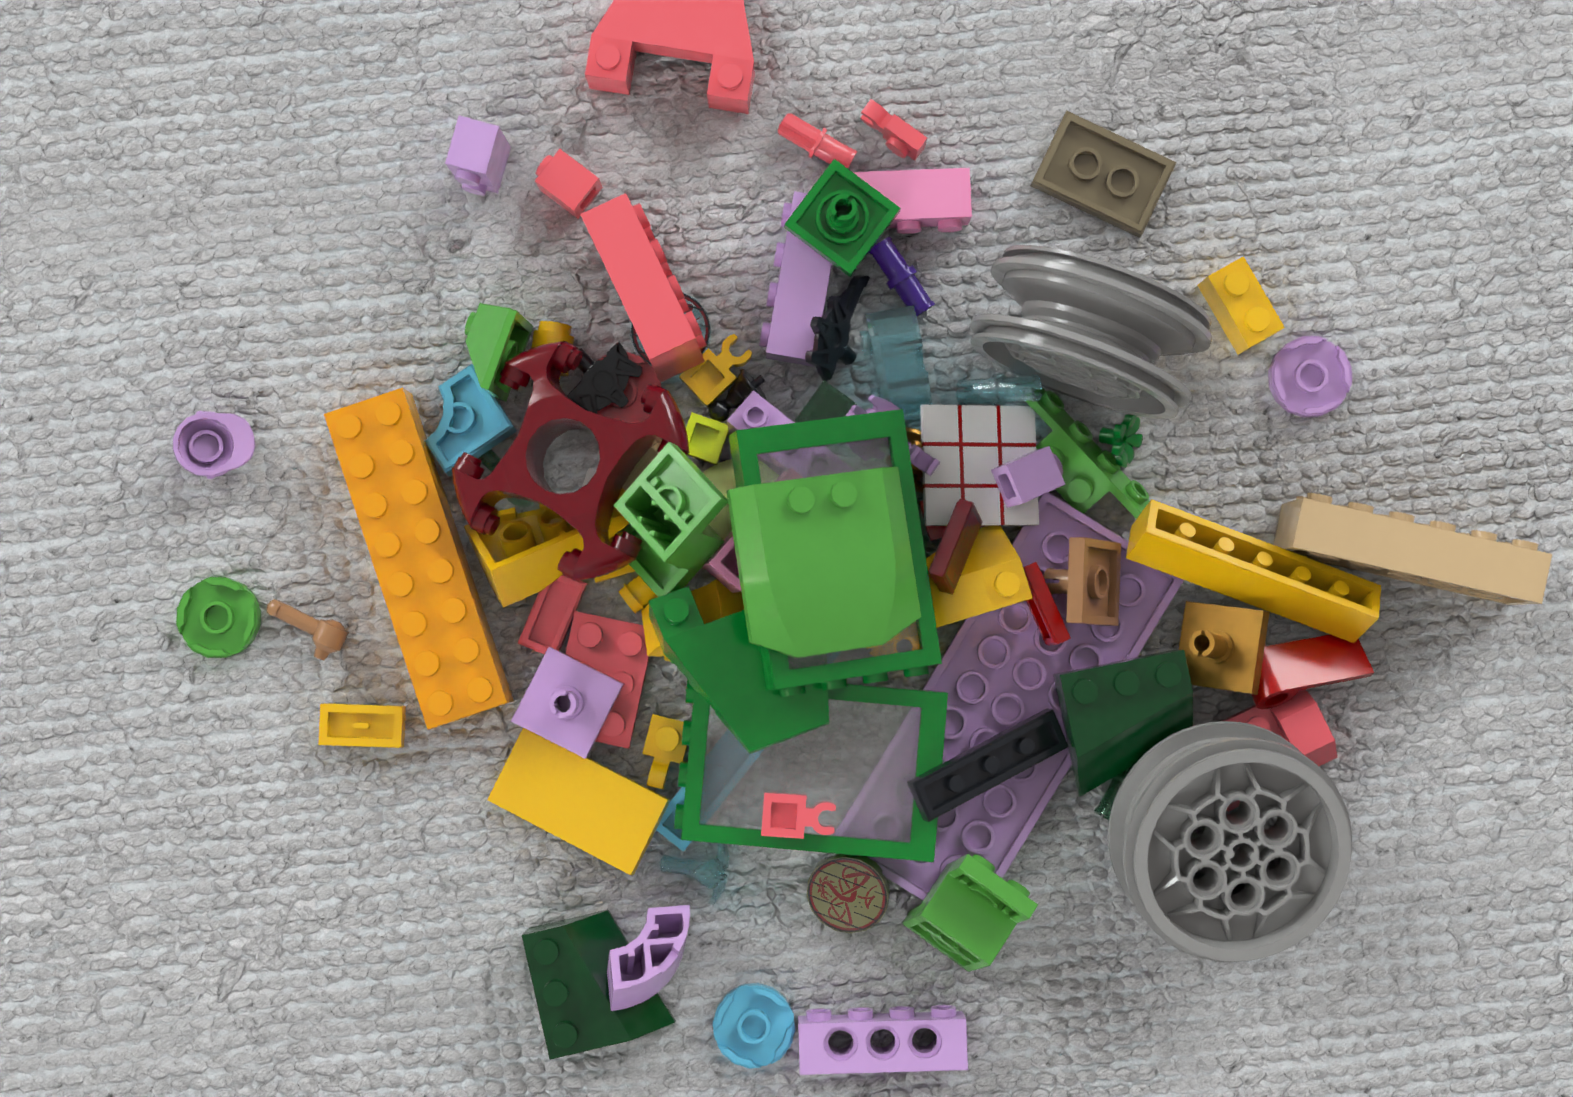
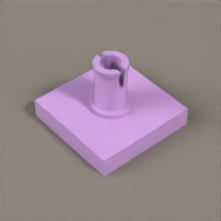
[511,647,624,759]

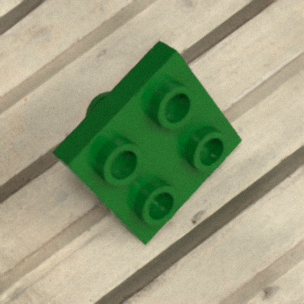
[784,159,901,277]

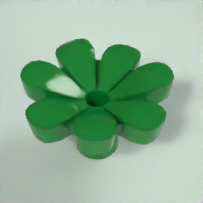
[1099,414,1143,468]

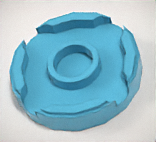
[713,983,795,1069]

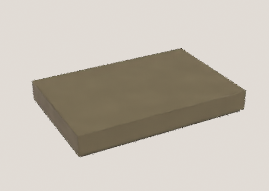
[1030,110,1177,238]

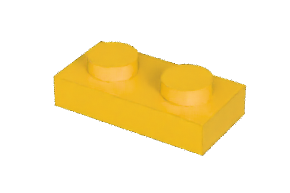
[318,703,406,748]

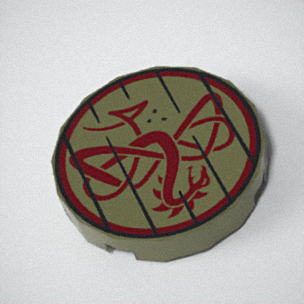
[807,854,890,933]

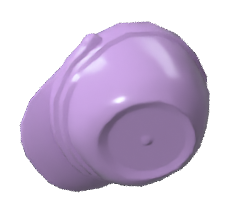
[173,411,255,479]

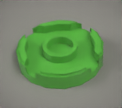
[176,577,261,658]

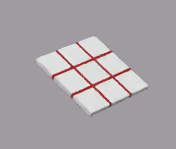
[920,405,1039,526]

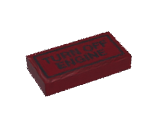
[928,499,983,595]

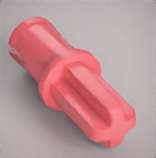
[778,113,857,168]

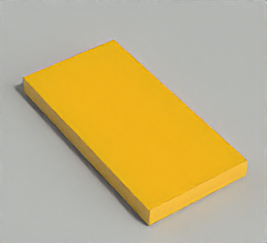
[487,728,670,875]

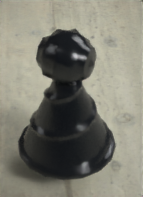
[708,369,767,422]

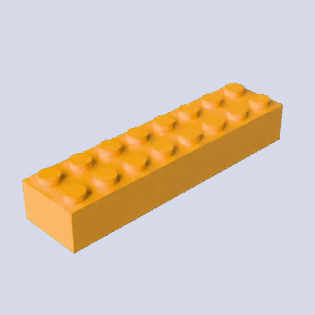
[324,387,514,730]

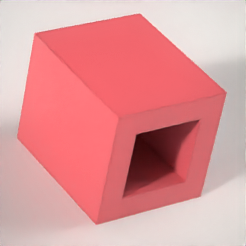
[535,149,603,219]

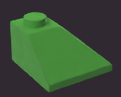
[465,303,534,402]

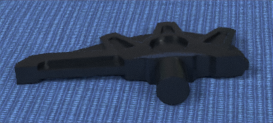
[805,275,870,382]
[567,341,643,414]

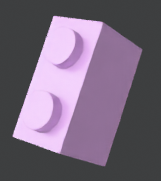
[445,116,511,196]

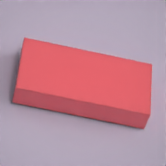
[518,575,588,655]

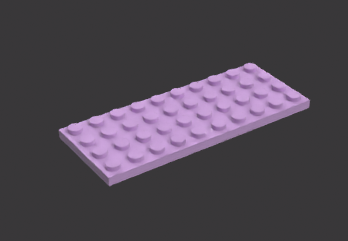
[833,493,1184,900]

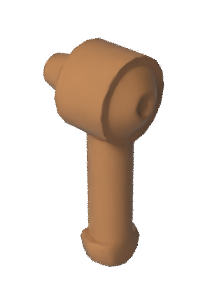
[267,599,349,661]

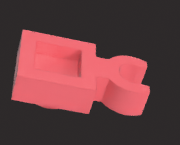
[860,99,927,161]
[761,792,836,839]

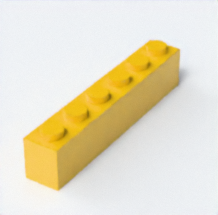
[1126,499,1381,643]

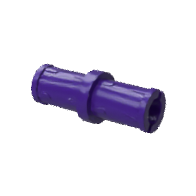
[869,236,935,319]

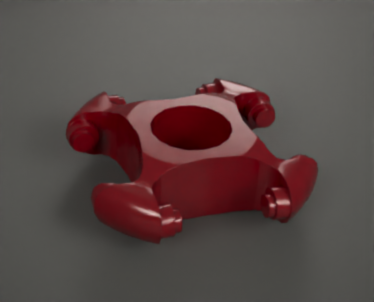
[452,341,690,581]

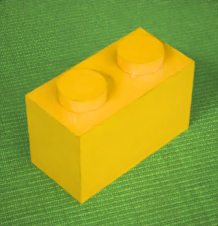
[1197,256,1285,355]

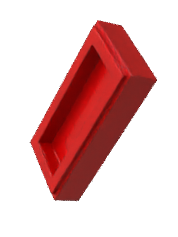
[1023,562,1071,646]

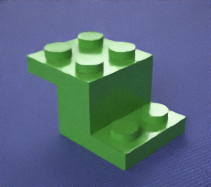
[614,442,728,597]
[902,854,1038,972]

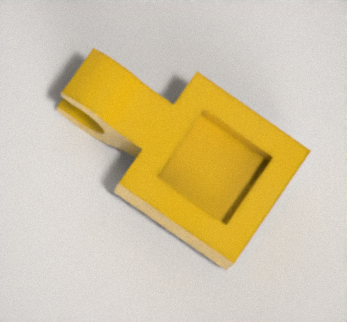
[642,714,687,789]

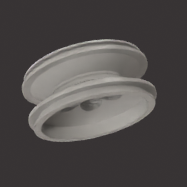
[970,245,1212,419]
[1108,721,1352,962]

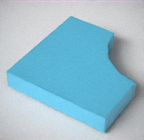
[425,364,517,477]

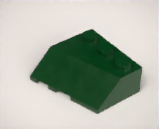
[1053,650,1193,797]
[522,909,676,1060]

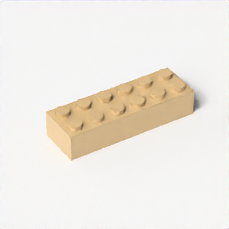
[1273,493,1552,605]

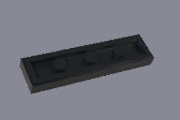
[907,708,1069,822]

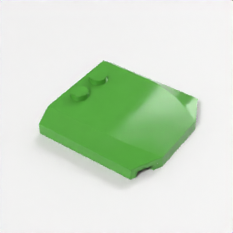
[726,467,921,658]

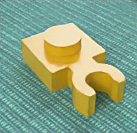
[679,334,752,408]

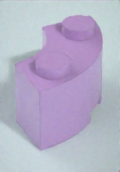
[607,905,690,1011]

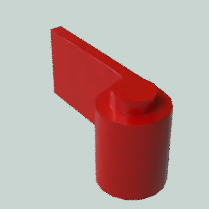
[1251,634,1374,709]

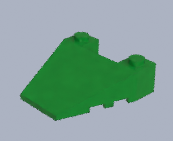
[649,586,830,754]

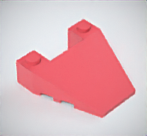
[585,0,755,114]

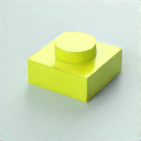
[686,412,729,465]

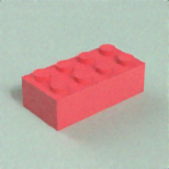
[580,193,707,383]

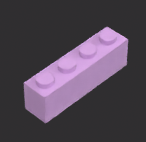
[759,191,832,367]

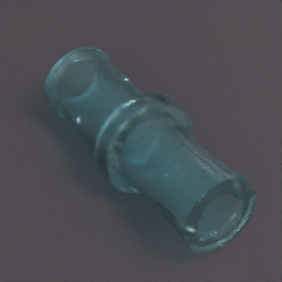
[956,373,1042,406]

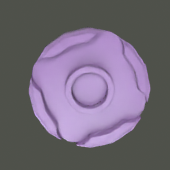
[1268,336,1352,418]

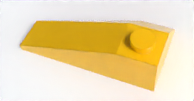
[464,488,629,607]
[865,526,1033,650]

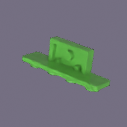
[1026,386,1150,519]

